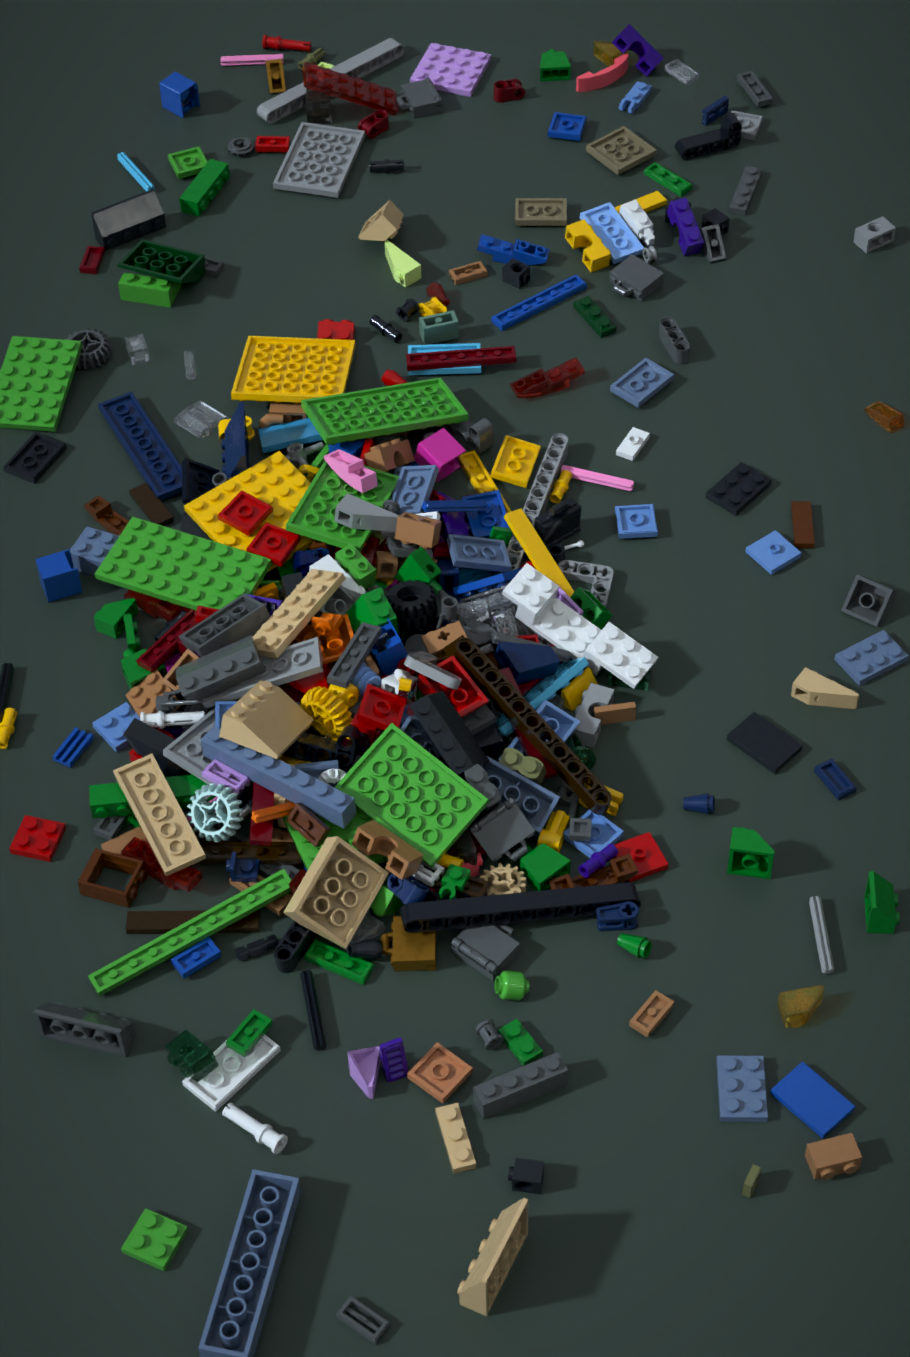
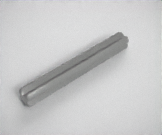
[809,896,834,974]

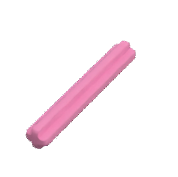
[221,54,284,66]
[560,465,634,491]

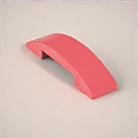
[576,53,629,92]

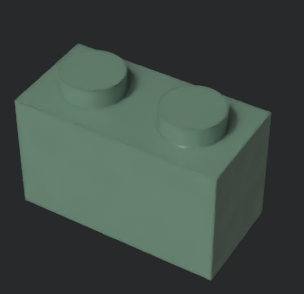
[419,310,459,345]

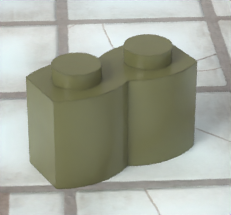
[499,748,547,785]

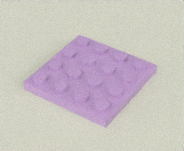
[410,43,491,97]

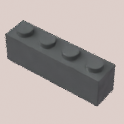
[473,1052,568,1120]

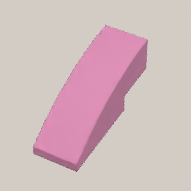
[324,449,378,493]

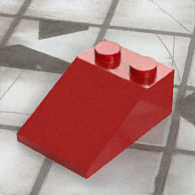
[418,656,489,718]

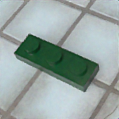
[573,296,617,338]

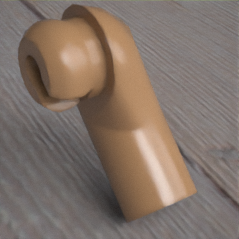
[259,414,284,428]

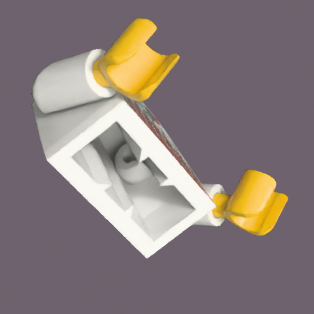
[381,669,418,729]

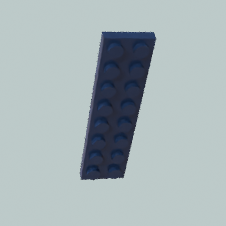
[98,391,182,501]

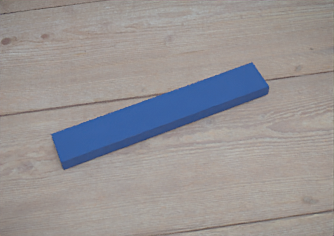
[491,275,587,331]

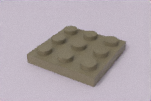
[586,126,657,175]

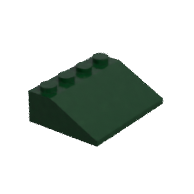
[118,239,205,283]

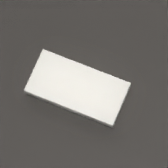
[182,1034,281,1112]

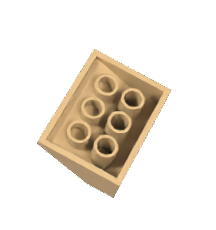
[219,680,314,759]
[283,836,389,948]
[457,1198,528,1316]

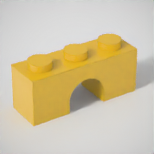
[565,219,611,273]

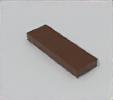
[791,501,815,548]

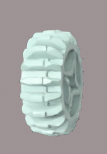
[187,783,244,842]

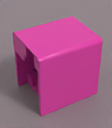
[414,428,466,482]

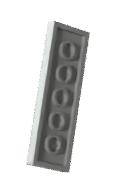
[202,637,323,708]

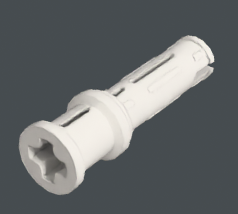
[140,711,205,730]
[222,1103,288,1154]

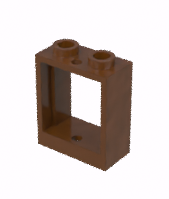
[77,848,147,908]

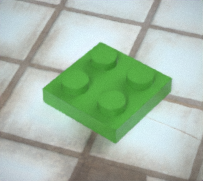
[168,146,207,179]
[121,1208,188,1272]

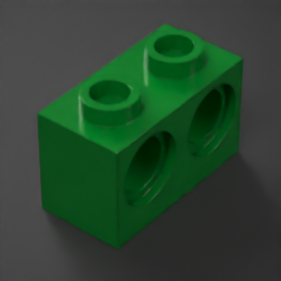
[570,587,613,630]

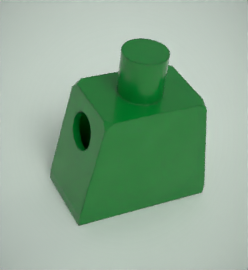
[540,49,571,82]
[394,546,443,596]
[120,648,166,690]
[520,844,570,891]

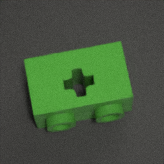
[335,544,376,589]

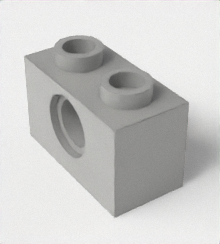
[853,216,896,253]

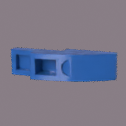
[477,234,550,265]

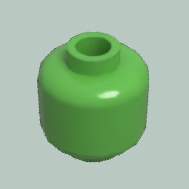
[495,971,530,1001]

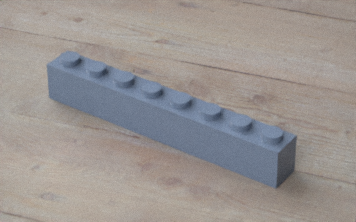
[201,726,356,829]

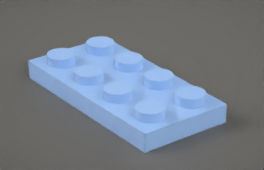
[580,202,644,264]

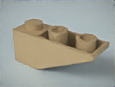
[791,667,859,709]

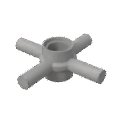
[285,442,324,468]

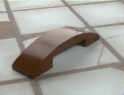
[84,495,129,536]
[548,854,638,890]

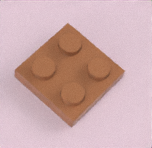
[407,1042,473,1104]

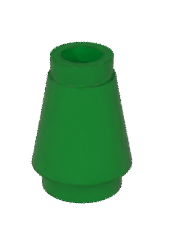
[617,933,652,958]

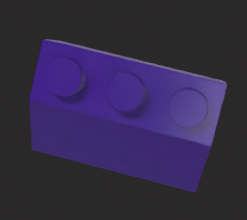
[437,491,470,542]

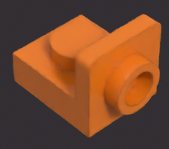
[311,612,343,637]

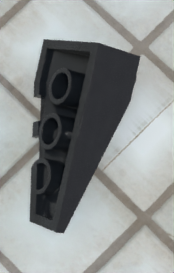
[123,718,191,777]

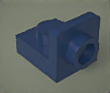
[226,852,260,883]

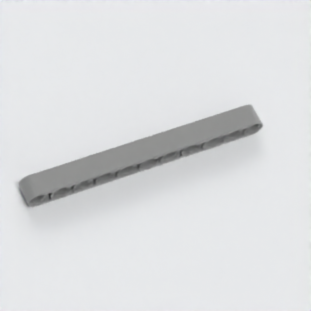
[257,38,405,124]
[497,433,568,588]

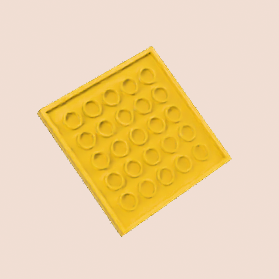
[231,336,356,404]
[184,451,314,572]

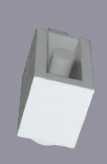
[619,199,655,246]

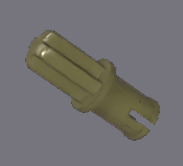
[298,48,325,71]

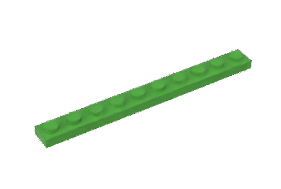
[88,869,295,997]

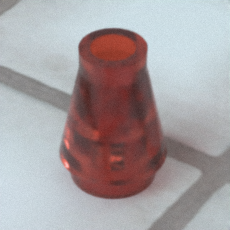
[426,282,450,307]

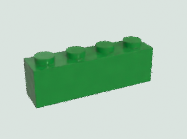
[179,159,231,217]

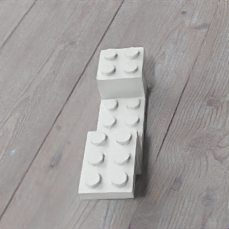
[502,563,658,689]

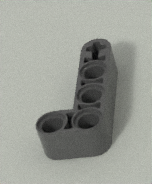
[436,418,493,455]

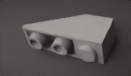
[334,493,399,532]

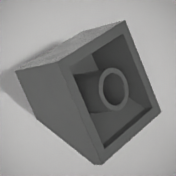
[841,574,898,627]

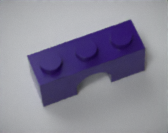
[612,24,664,77]
[667,197,704,256]

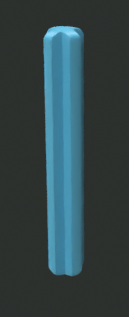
[117,152,155,191]

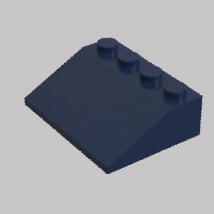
[221,402,249,478]

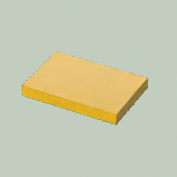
[490,435,541,488]

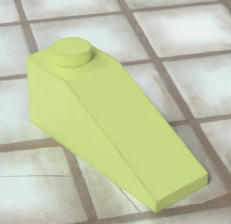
[385,240,422,288]

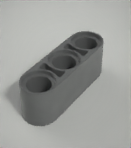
[659,317,690,364]

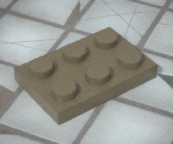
[515,198,567,226]

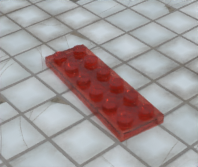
[302,62,398,115]

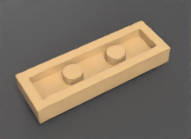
[435,1103,476,1174]

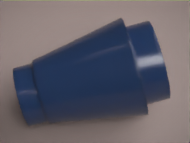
[683,793,715,814]

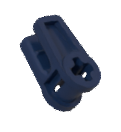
[596,902,639,931]

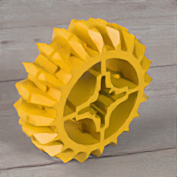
[300,686,353,739]

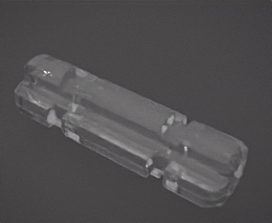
[183,351,196,380]

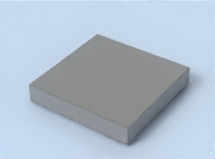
[730,110,763,141]

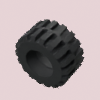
[385,580,438,630]

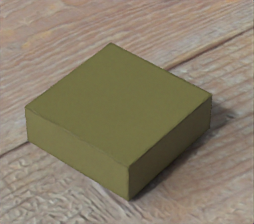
[742,1164,761,1198]

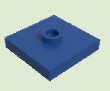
[548,112,587,141]

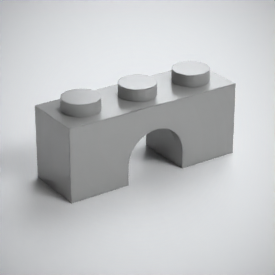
[570,683,614,748]

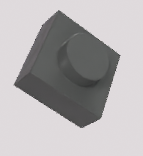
[569,818,592,842]

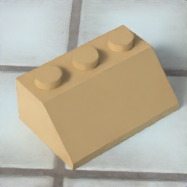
[358,200,404,241]

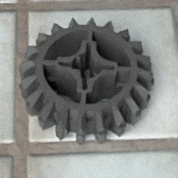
[65,328,112,370]

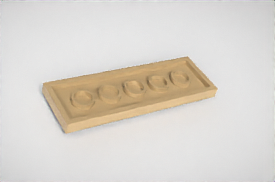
[253,569,346,658]
[113,753,206,876]

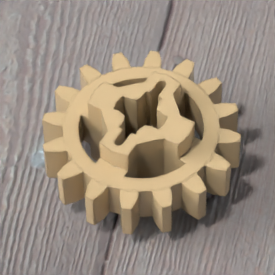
[479,863,526,896]

